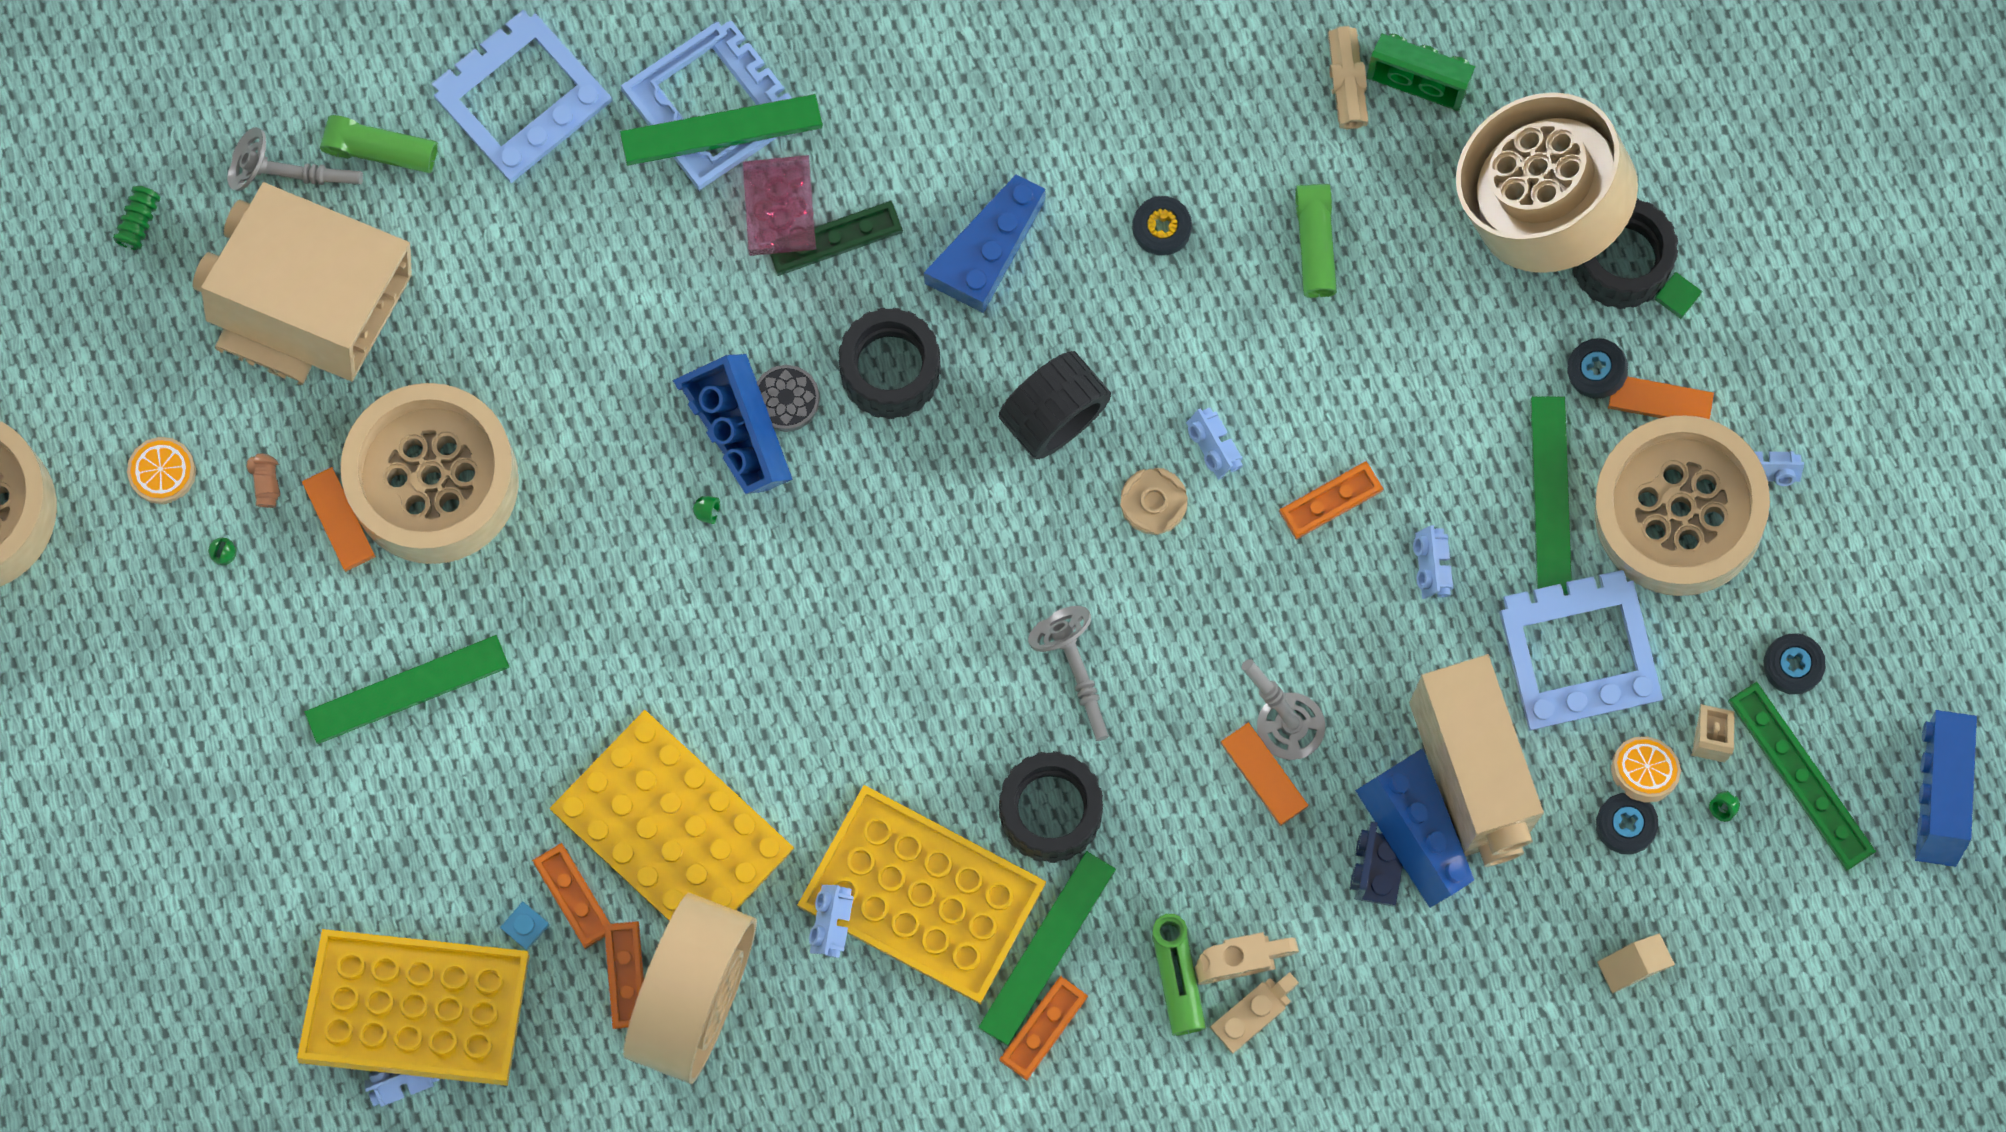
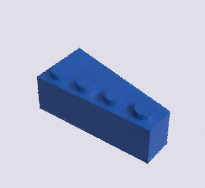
[924,174,1046,313]
[672,354,793,494]
[1915,710,1977,867]
[1355,748,1474,908]

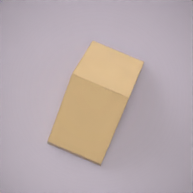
[1691,704,1734,763]
[1597,933,1675,993]

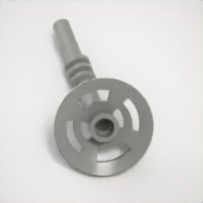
[227,127,363,191]
[1028,606,1109,741]
[1241,659,1325,760]

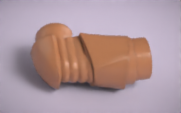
[246,453,281,508]

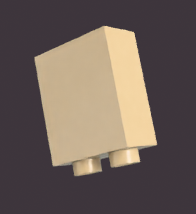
[193,182,412,382]
[1409,654,1544,867]

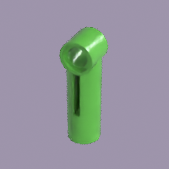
[320,115,438,173]
[1295,184,1337,298]
[1152,914,1206,1036]

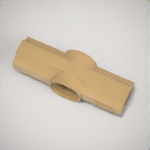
[1328,26,1368,129]

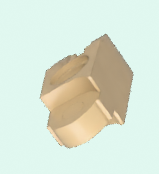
[1195,932,1299,985]

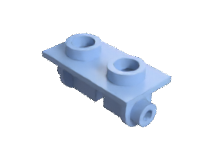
[1186,408,1243,480]
[1755,451,1804,486]
[1413,525,1454,599]
[809,885,854,958]
[365,1071,439,1107]

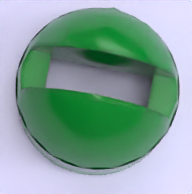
[693,496,720,524]
[208,537,237,565]
[1709,791,1740,822]

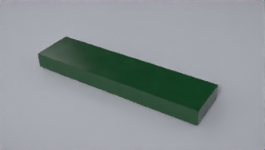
[766,200,903,276]

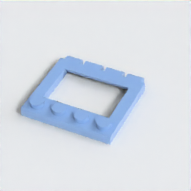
[431,10,613,183]
[621,21,792,191]
[1500,570,1663,731]

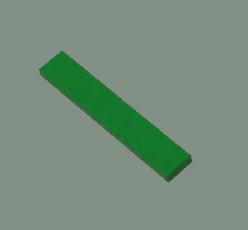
[620,94,823,166]
[1530,396,1572,595]
[304,635,510,744]
[1728,681,1876,871]
[978,851,1116,1046]

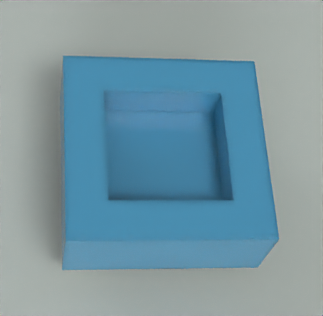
[500,901,550,951]

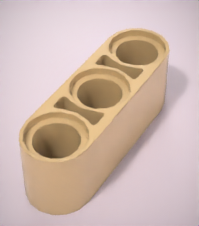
[215,329,312,385]

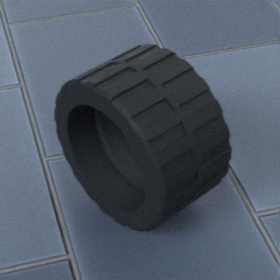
[1572,198,1678,309]
[838,308,941,419]
[998,351,1111,459]
[999,751,1103,863]

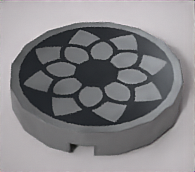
[757,365,820,432]

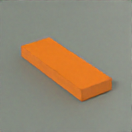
[1608,377,1714,420]
[1279,461,1384,540]
[301,467,376,572]
[1220,722,1309,826]
[532,843,610,949]
[604,921,644,1029]
[999,976,1088,1081]

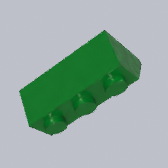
[1366,33,1475,112]

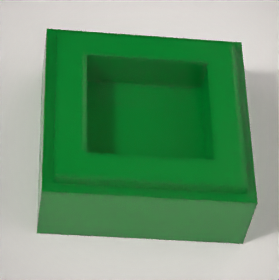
[1654,272,1703,319]

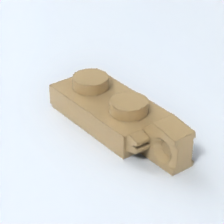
[1210,972,1299,1054]

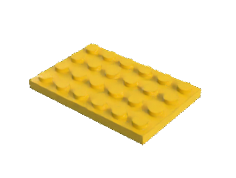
[549,710,794,921]
[797,785,1046,1005]
[297,929,530,1086]

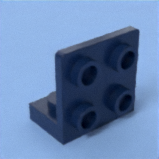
[1349,822,1403,907]

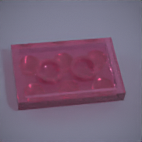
[743,155,816,256]

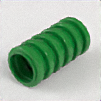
[113,186,161,250]

